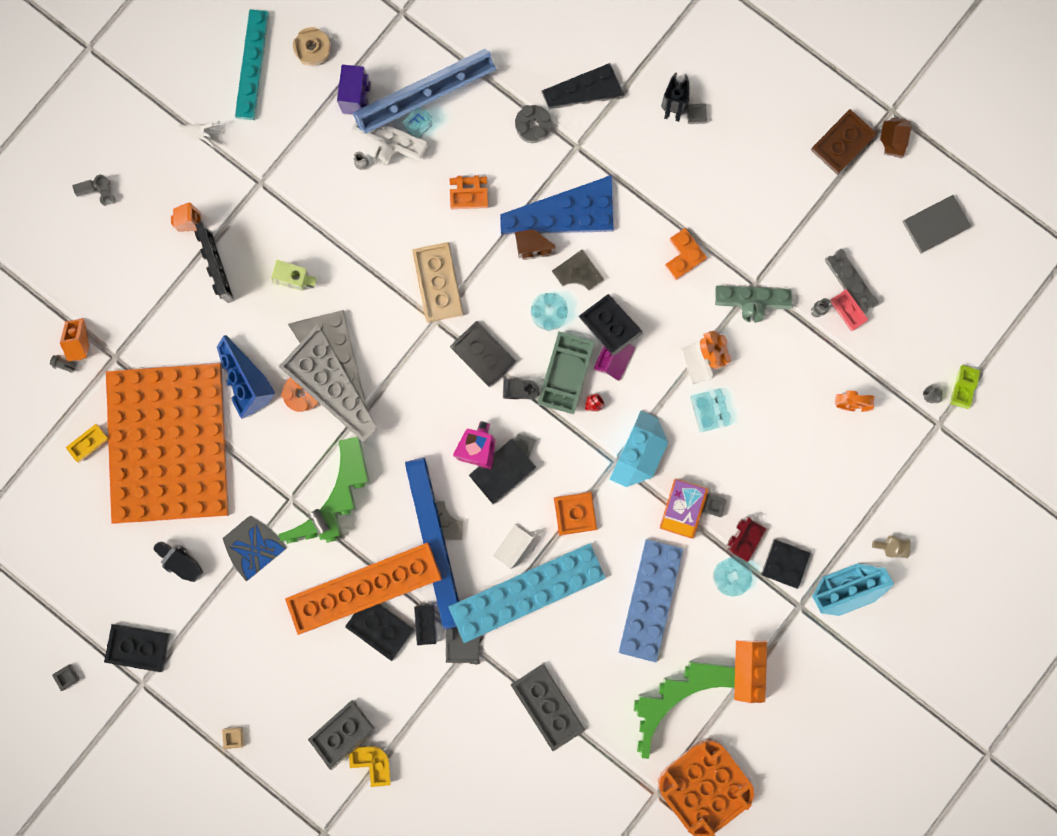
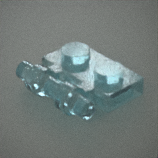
[690,388,731,433]

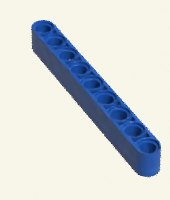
[405,457,459,630]

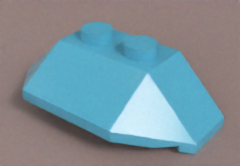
[609,410,668,488]
[812,563,894,616]

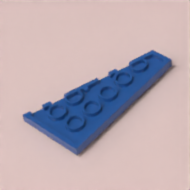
[500,175,614,234]

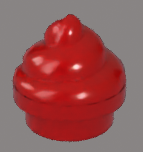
[585,393,605,412]

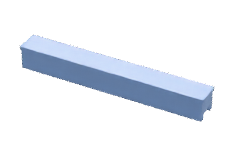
[352,48,497,134]

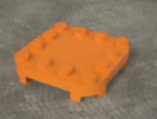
[657,739,754,836]

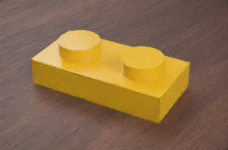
[65,424,108,463]

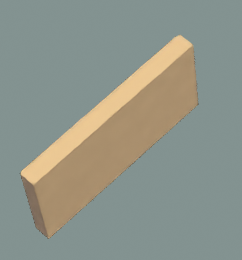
[412,242,463,323]

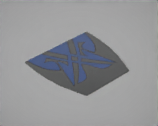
[222,516,287,582]

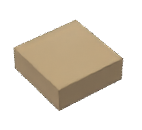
[222,727,244,749]

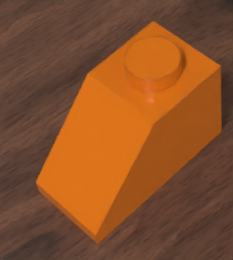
[171,202,201,232]
[59,318,89,361]

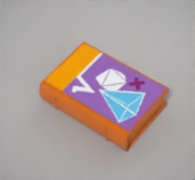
[659,479,709,539]

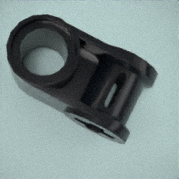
[502,379,539,400]

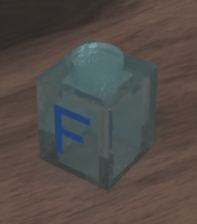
[402,108,433,139]

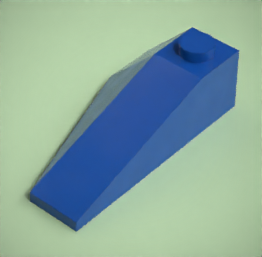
[216,335,275,419]

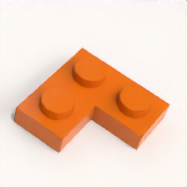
[665,228,707,280]

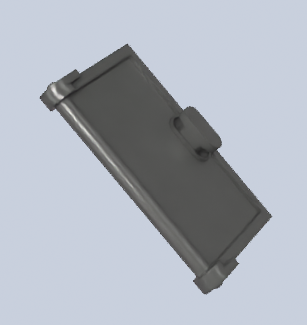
[445,627,480,665]

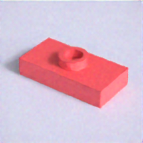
[830,289,868,332]

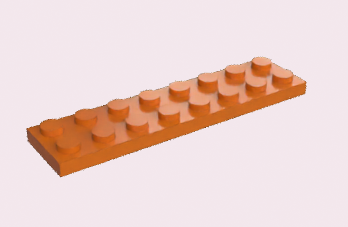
[285,542,442,635]

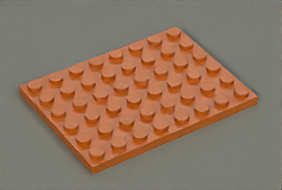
[106,363,229,524]

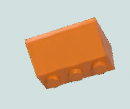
[734,640,767,703]

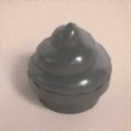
[922,384,943,404]

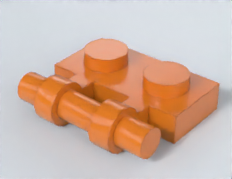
[449,175,488,210]

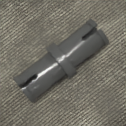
[811,298,831,317]

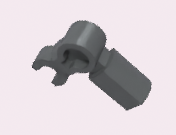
[72,174,116,206]

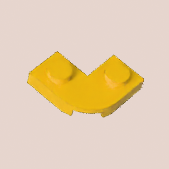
[349,746,391,787]

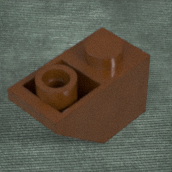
[515,229,556,260]

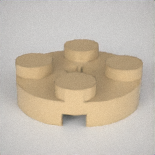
[293,27,331,66]

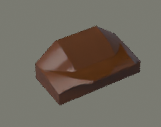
[880,117,911,158]

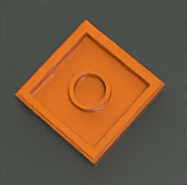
[553,492,597,536]

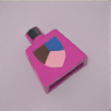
[452,421,496,469]

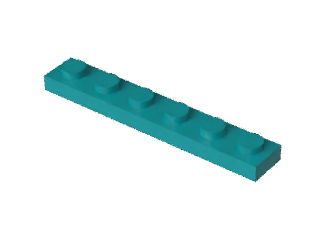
[235,9,269,121]

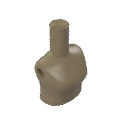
[872,535,911,559]

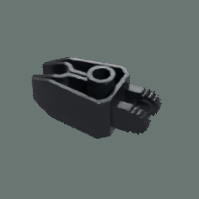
[661,72,689,122]
[153,541,203,583]

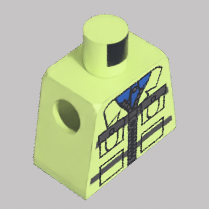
[271,259,317,291]

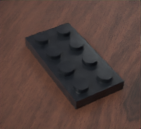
[194,222,235,303]

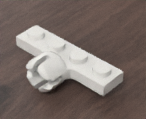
[351,121,428,166]

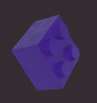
[337,64,371,115]

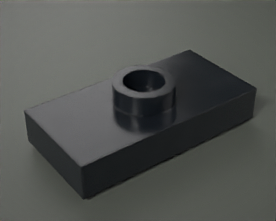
[414,605,437,646]

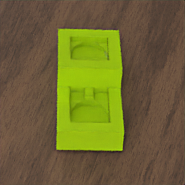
[950,365,980,409]

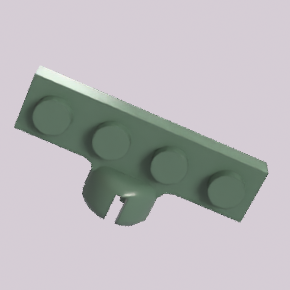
[715,285,792,323]

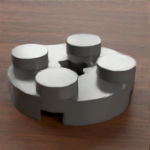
[515,105,552,144]

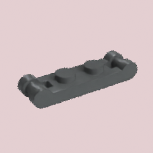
[825,248,879,314]

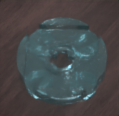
[530,292,568,331]
[713,558,752,597]

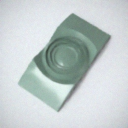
[537,331,595,415]

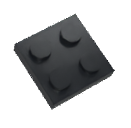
[761,539,811,589]

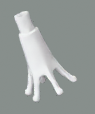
[178,120,223,147]

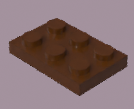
[810,109,877,175]

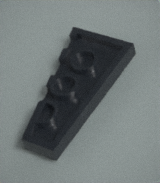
[541,63,625,109]

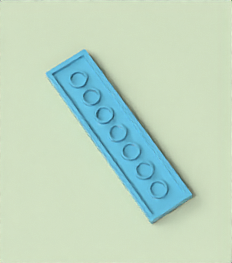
[448,543,606,643]

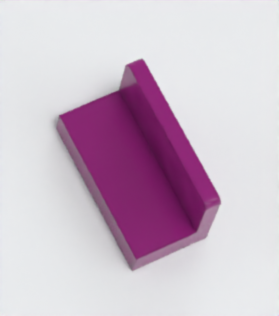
[593,344,635,381]

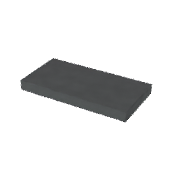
[510,663,585,752]

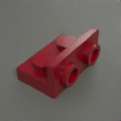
[727,517,767,562]

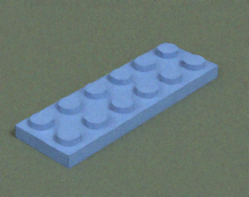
[618,539,683,663]

